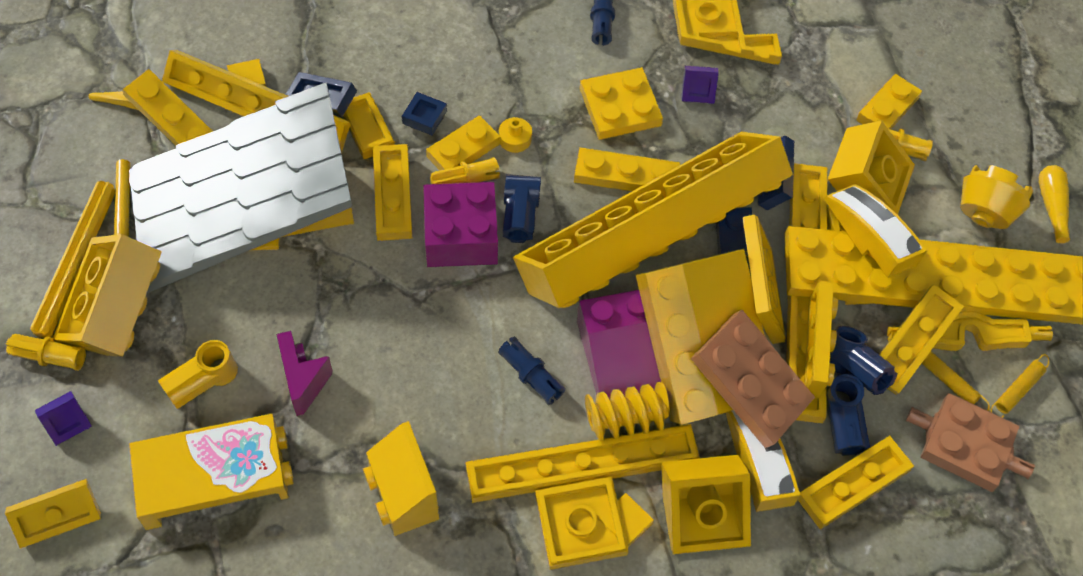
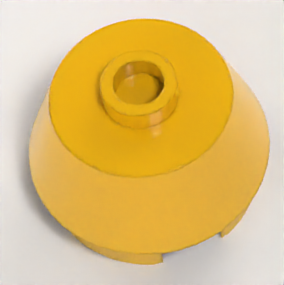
[960,165,1033,229]

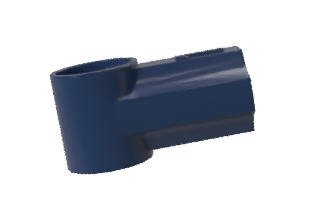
[503,174,541,243]
[830,326,898,395]
[826,374,870,456]

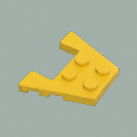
[672,0,782,65]

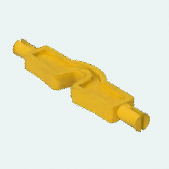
[887,312,1053,351]

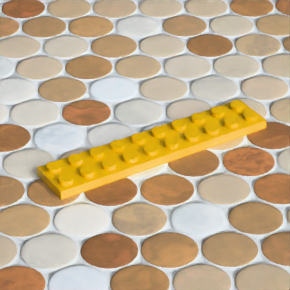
[785,226,1083,325]

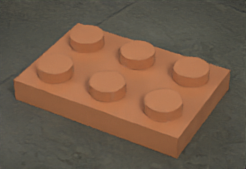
[691,310,815,448]

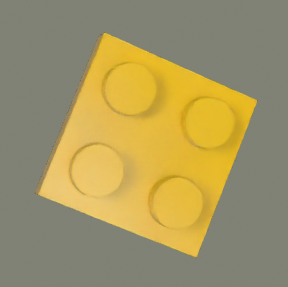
[579,67,663,140]

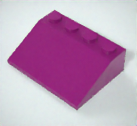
[577,290,661,399]

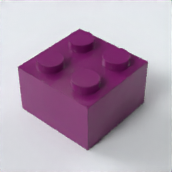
[423,182,498,267]

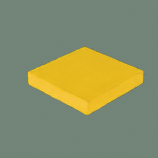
[535,476,629,570]

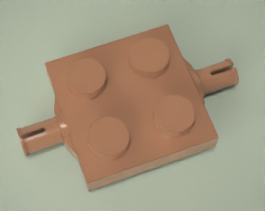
[905,393,1035,492]

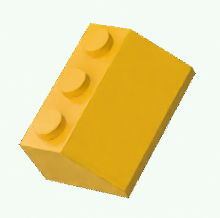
[53,234,162,357]

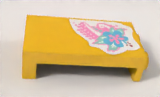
[129,414,294,530]

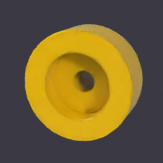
[499,117,532,153]

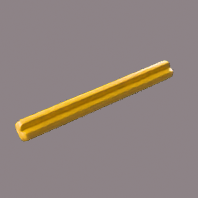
[30,181,115,338]

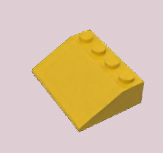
[636,249,765,425]

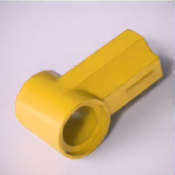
[158,340,238,409]

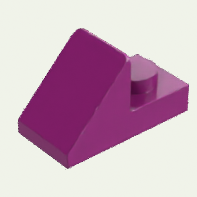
[276,331,333,416]

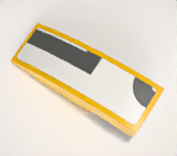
[824,184,928,278]
[726,410,800,512]

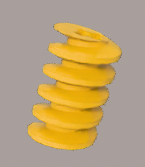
[585,382,669,441]

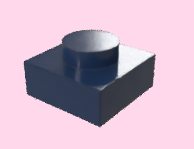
[401,92,447,136]

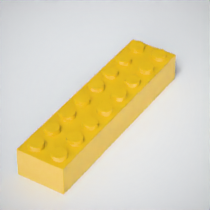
[513,132,793,308]

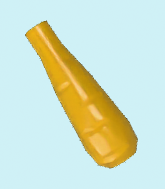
[1038,165,1070,244]

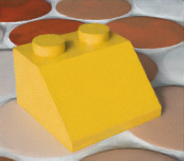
[828,120,915,215]
[363,421,439,536]
[662,455,751,554]

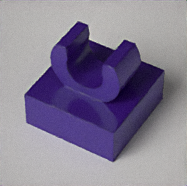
[681,65,719,104]
[35,391,92,446]

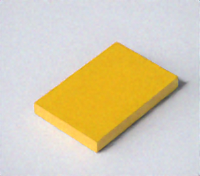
[743,214,786,344]

